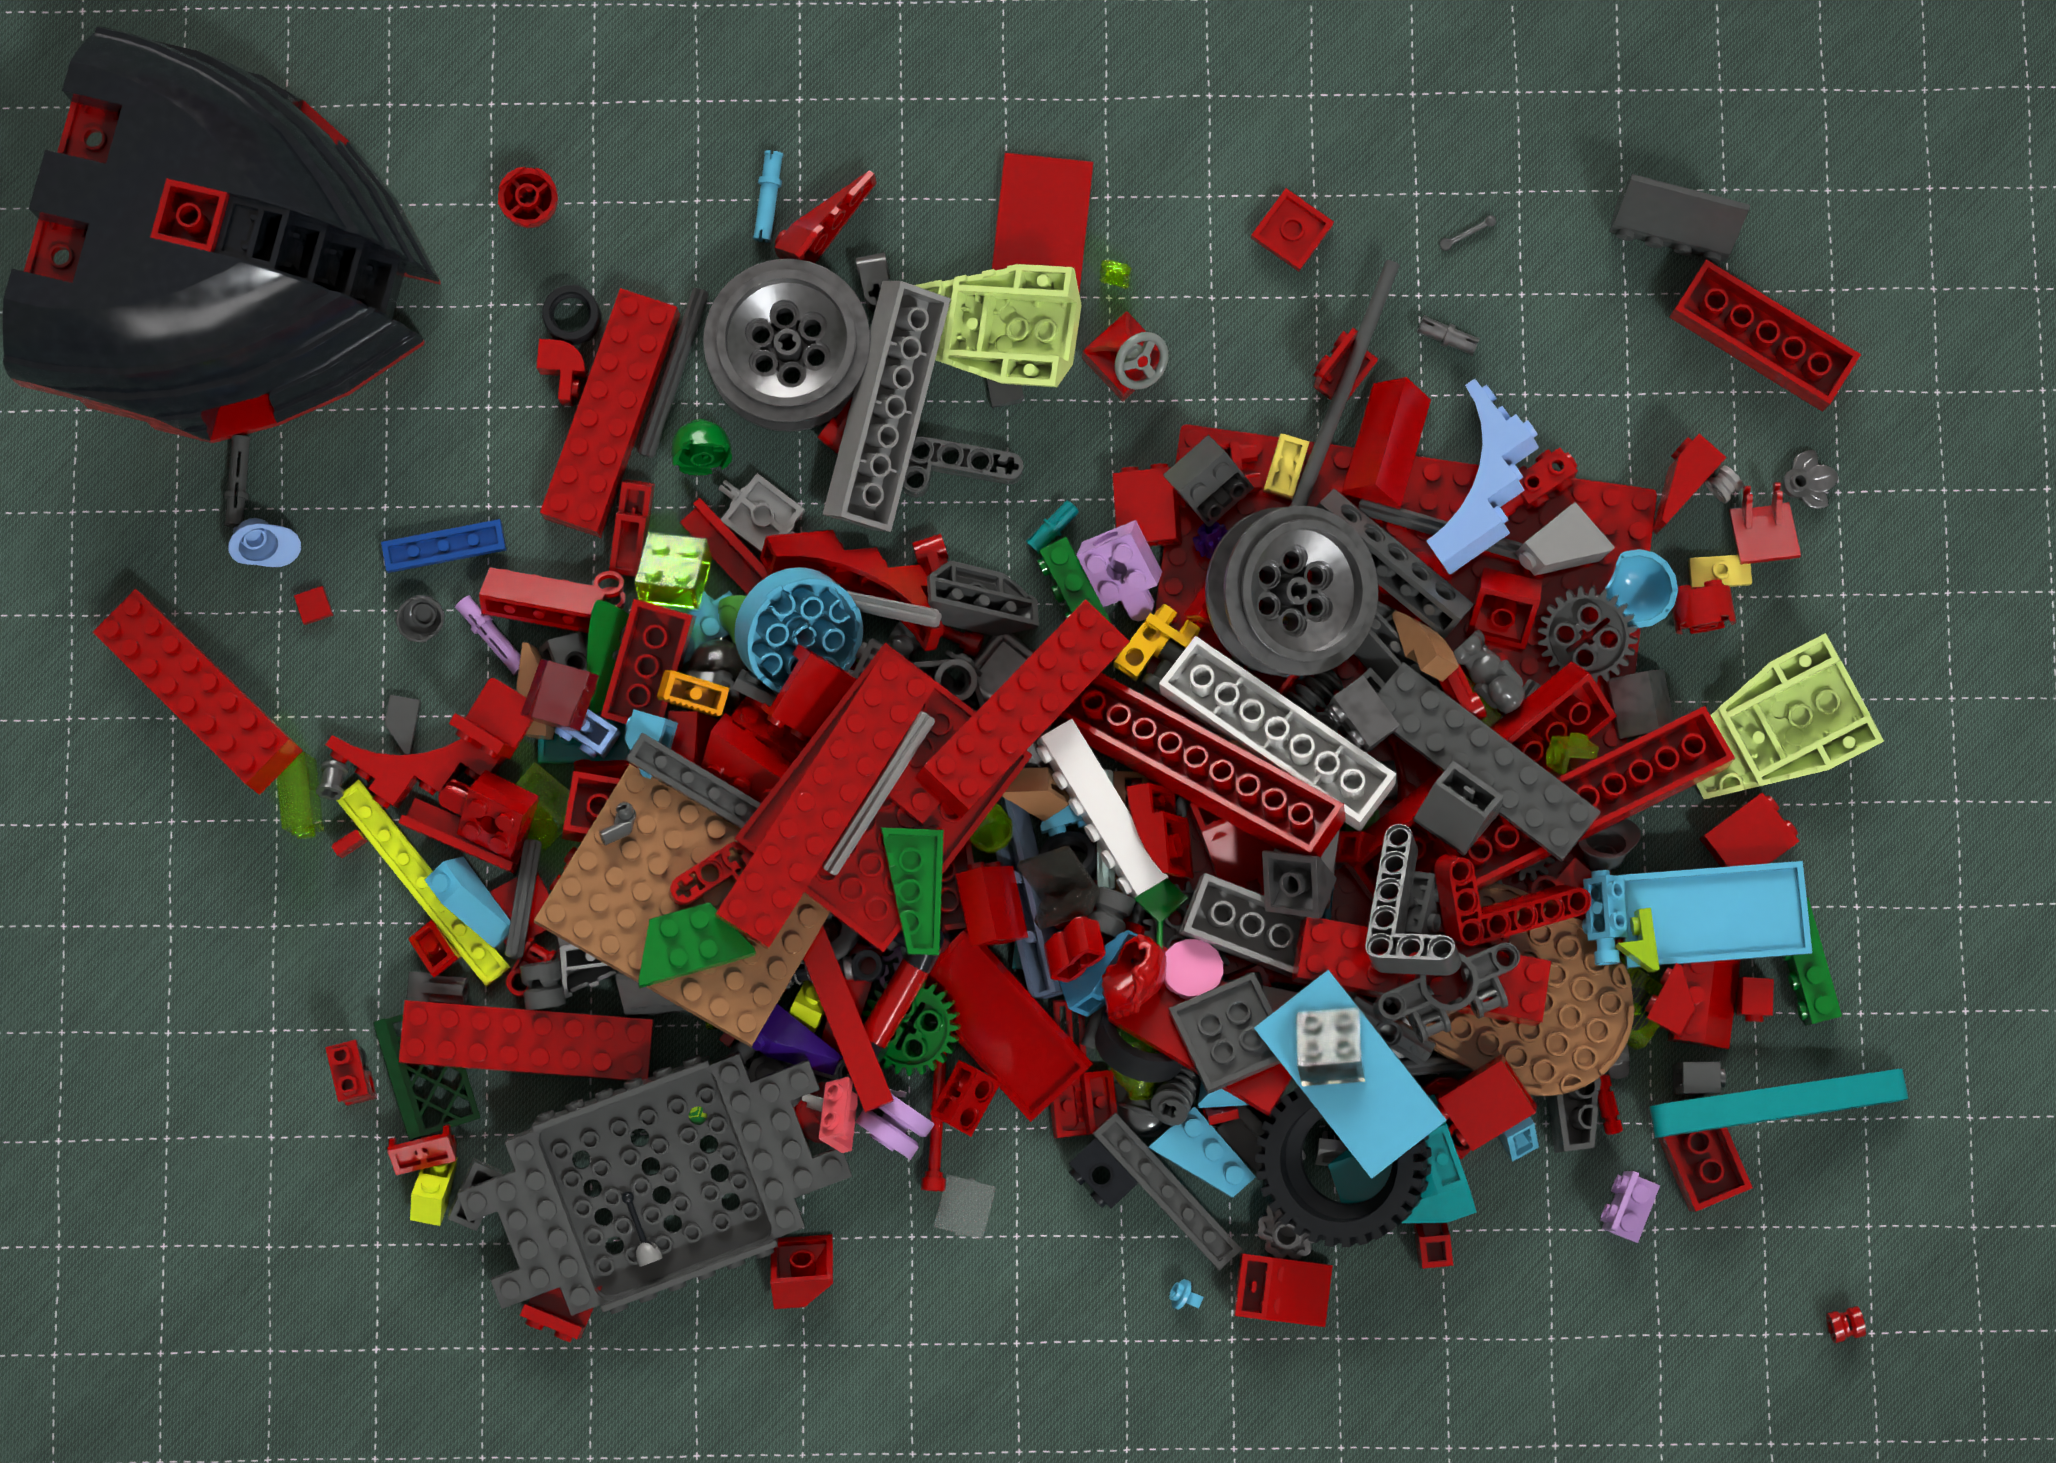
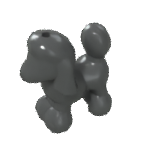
[1453,629,1525,713]

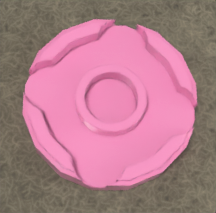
[1164,939,1223,1000]

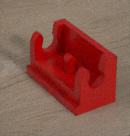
[387,1124,456,1175]

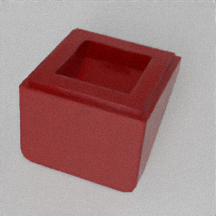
[1335,831,1376,863]

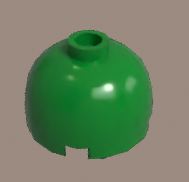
[671,419,732,476]

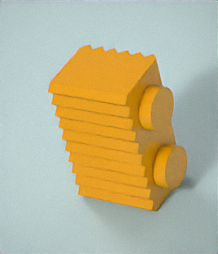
[657,670,729,716]

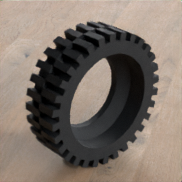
[1256,1087,1432,1247]

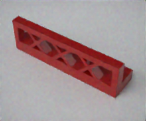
[680,498,769,595]
[398,798,523,874]

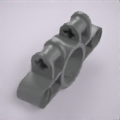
[1373,942,1520,1043]

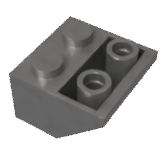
[1327,675,1400,753]

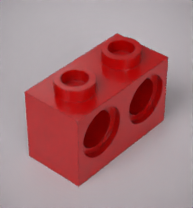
[930,1060,1000,1137]

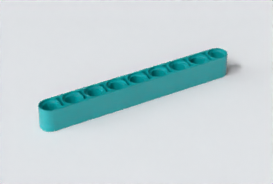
[1649,1068,1909,1138]

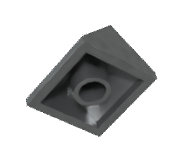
[1606,669,1674,739]
[1262,850,1337,918]

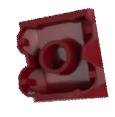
[521,659,599,731]

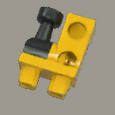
[1114,604,1200,696]

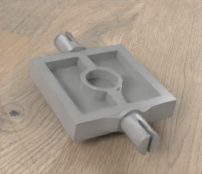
[718,473,805,552]

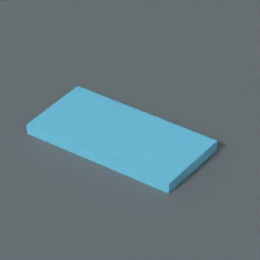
[1618,861,1812,968]
[1254,970,1447,1179]

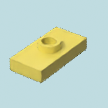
[1263,433,1309,500]
[1688,555,1752,589]

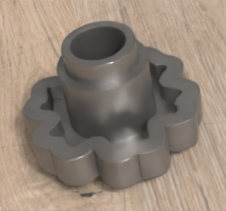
[1258,1201,1314,1260]

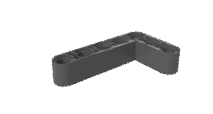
[1365,824,1461,976]

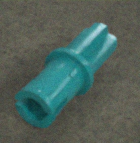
[1026,500,1079,554]

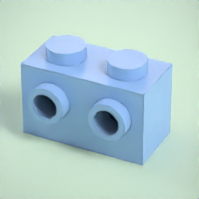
[554,709,621,759]

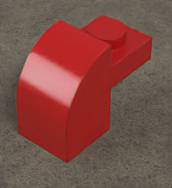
[536,339,588,406]

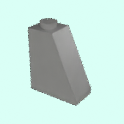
[1515,502,1615,576]

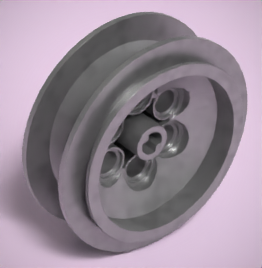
[703,259,870,432]
[1205,506,1378,676]

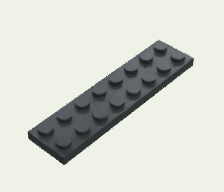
[1377,662,1601,862]

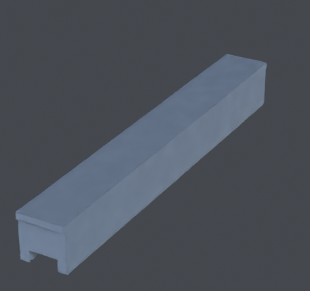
[987,796,1063,999]

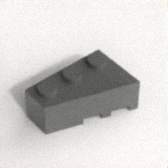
[556,936,622,999]

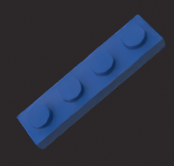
[381,519,507,573]

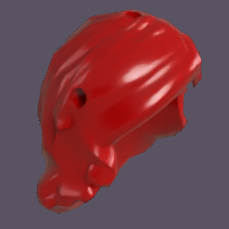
[1101,934,1167,1019]

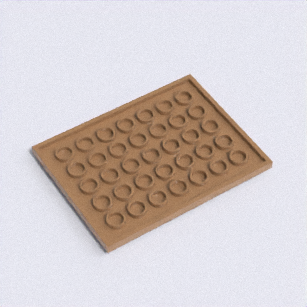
[534,764,830,1047]

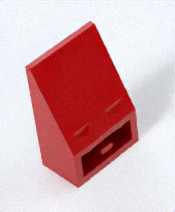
[1188,803,1273,886]
[1233,1253,1333,1327]

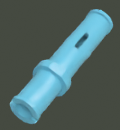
[753,150,783,243]

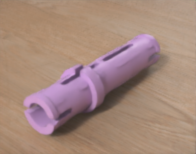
[455,595,521,676]

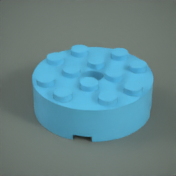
[735,567,863,693]

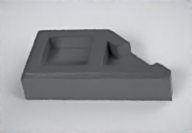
[384,695,421,755]

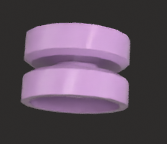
[855,1095,935,1160]

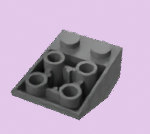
[616,974,688,1017]

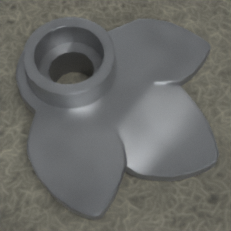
[1782,450,1838,509]

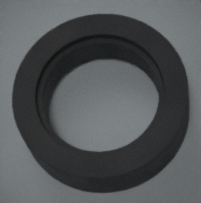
[1095,1010,1183,1082]

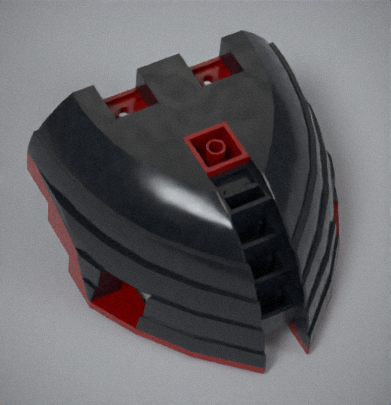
[3,26,441,443]

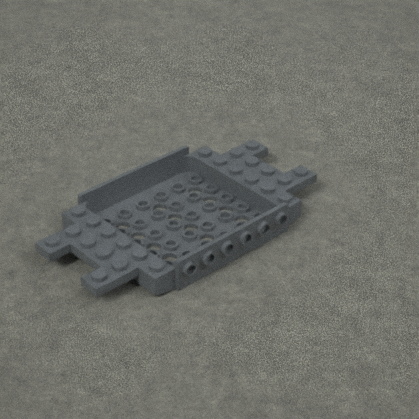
[457,1051,852,1316]

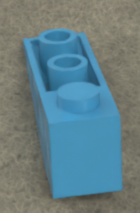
[1059,930,1138,1017]

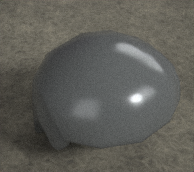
[396,595,445,643]

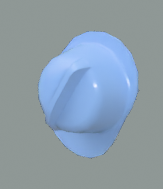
[228,518,301,567]

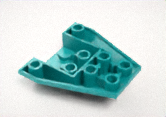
[1328,1094,1477,1223]

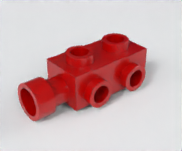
[1500,447,1578,518]

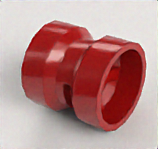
[1826,1306,1866,1343]

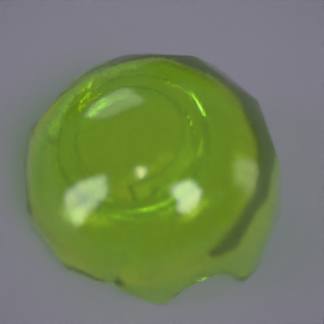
[969,804,1013,853]

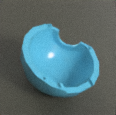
[1605,549,1678,628]

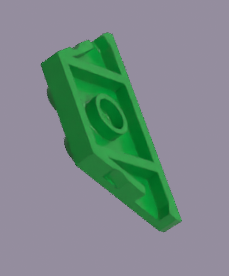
[638,902,756,989]

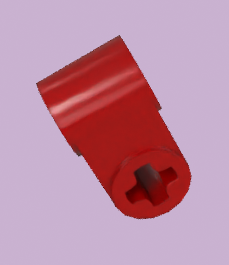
[506,937,557,998]

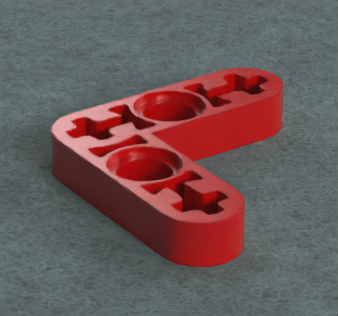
[669,842,753,906]

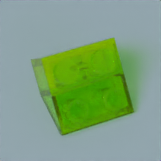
[516,762,570,851]

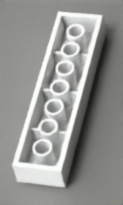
[1159,636,1396,831]

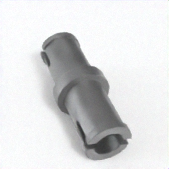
[1417,315,1480,356]

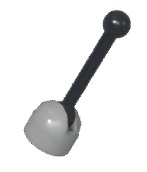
[622,1192,663,1267]

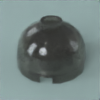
[688,637,749,682]

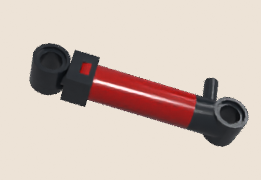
[835,925,950,1088]

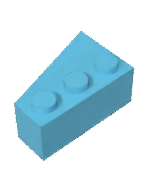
[1148,1106,1256,1198]

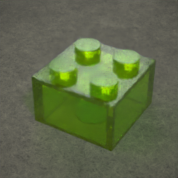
[635,532,712,609]

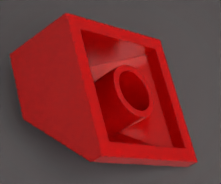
[770,1234,833,1309]

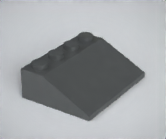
[1609,174,1750,264]

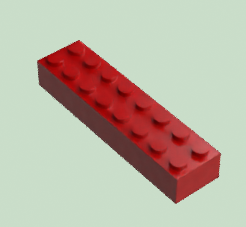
[540,288,680,538]
[93,588,303,795]
[916,599,1130,818]
[1291,917,1551,1026]
[399,1000,654,1081]

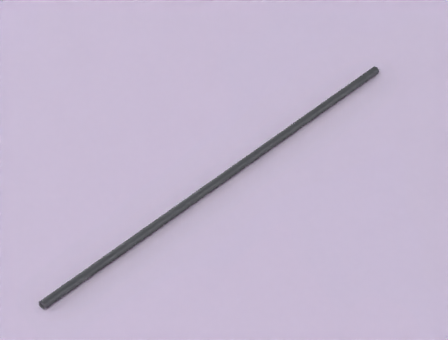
[1080,260,1400,1049]

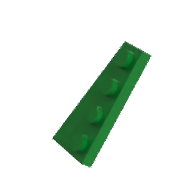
[880,827,944,956]

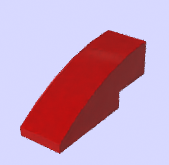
[609,479,655,577]

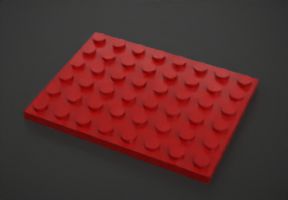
[734,643,1033,953]

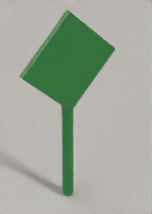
[1134,878,1188,949]

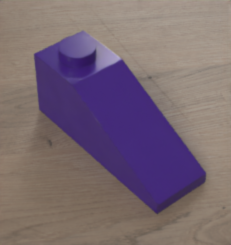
[752,1004,843,1075]

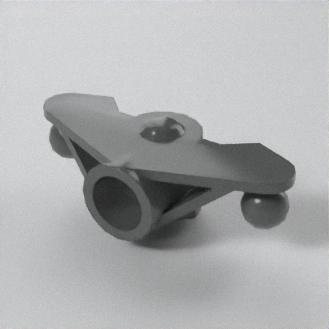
[890,635,984,709]

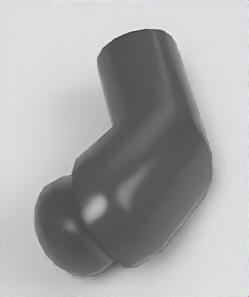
[599,802,636,846]

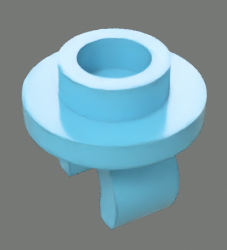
[1169,1279,1204,1310]

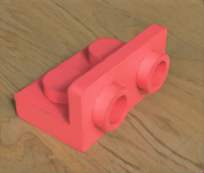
[819,1077,858,1153]

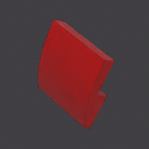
[1050,1070,1118,1139]

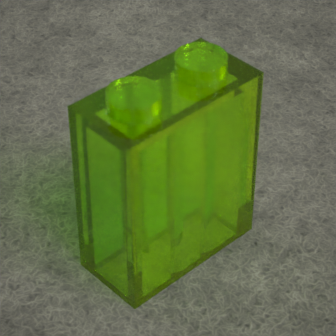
[277,752,324,839]

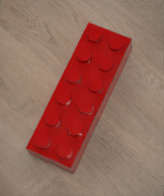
[1669,259,1861,412]

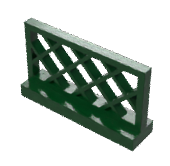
[373,1014,481,1141]

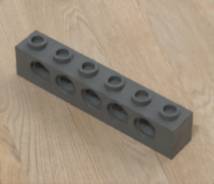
[1316,489,1474,639]

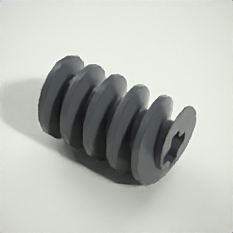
[1286,669,1344,718]
[1151,1066,1201,1126]

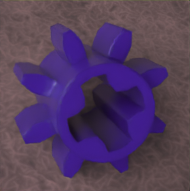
[1193,522,1228,559]

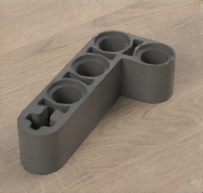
[903,436,1023,498]

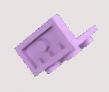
[1600,1171,1660,1243]

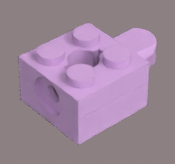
[1076,520,1162,621]

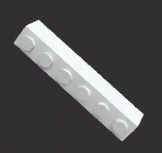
[1036,719,1168,899]

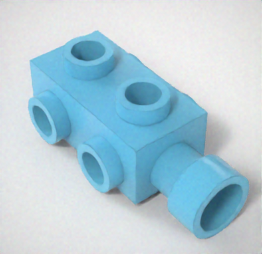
[1582,870,1628,965]

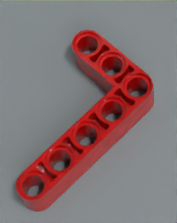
[1434,854,1591,946]

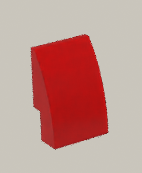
[1126,783,1194,880]

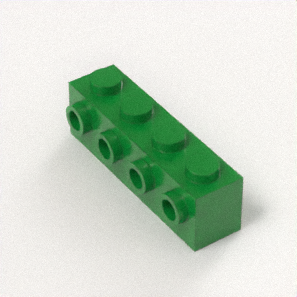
[1037,537,1112,624]
[1782,897,1842,1026]

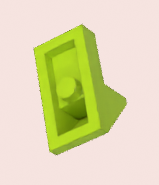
[1615,908,1660,972]

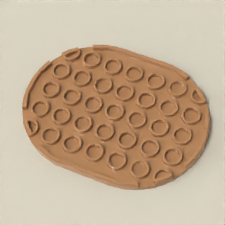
[1406,883,1635,1096]

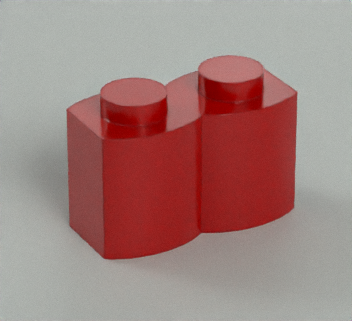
[1044,916,1106,982]

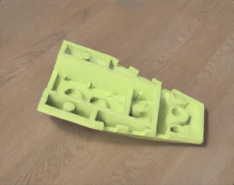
[914,264,1082,387]
[1696,633,1884,799]

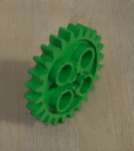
[862,980,961,1076]

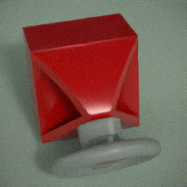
[1082,311,1169,402]

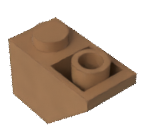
[1002,767,1070,821]

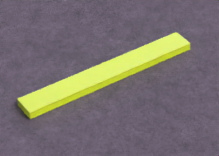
[336,779,511,987]

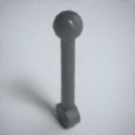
[1440,215,1496,251]

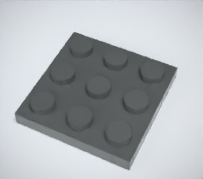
[1168,972,1281,1094]

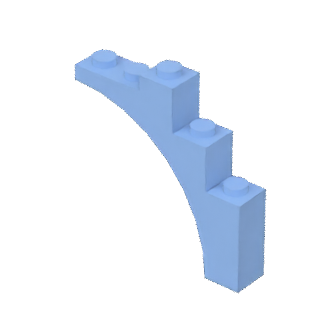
[1427,379,1539,575]

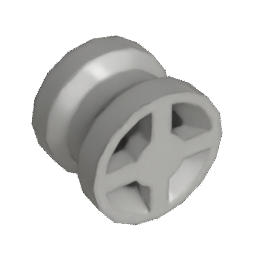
[1705,465,1744,504]

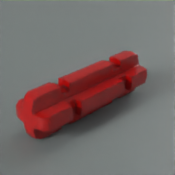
[1597,1074,1623,1135]

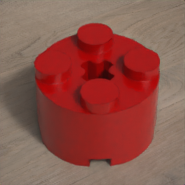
[1672,579,1737,634]

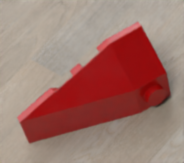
[774,170,877,264]

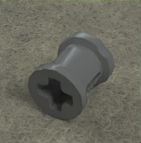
[316,760,349,800]

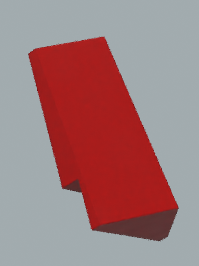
[1342,377,1431,509]

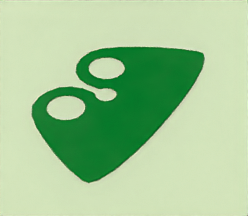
[587,600,629,714]

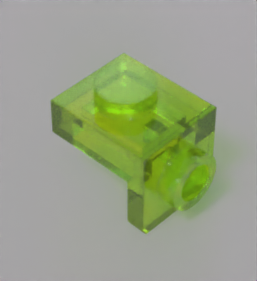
[1546,733,1599,774]

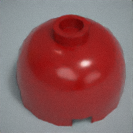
[498,167,558,228]

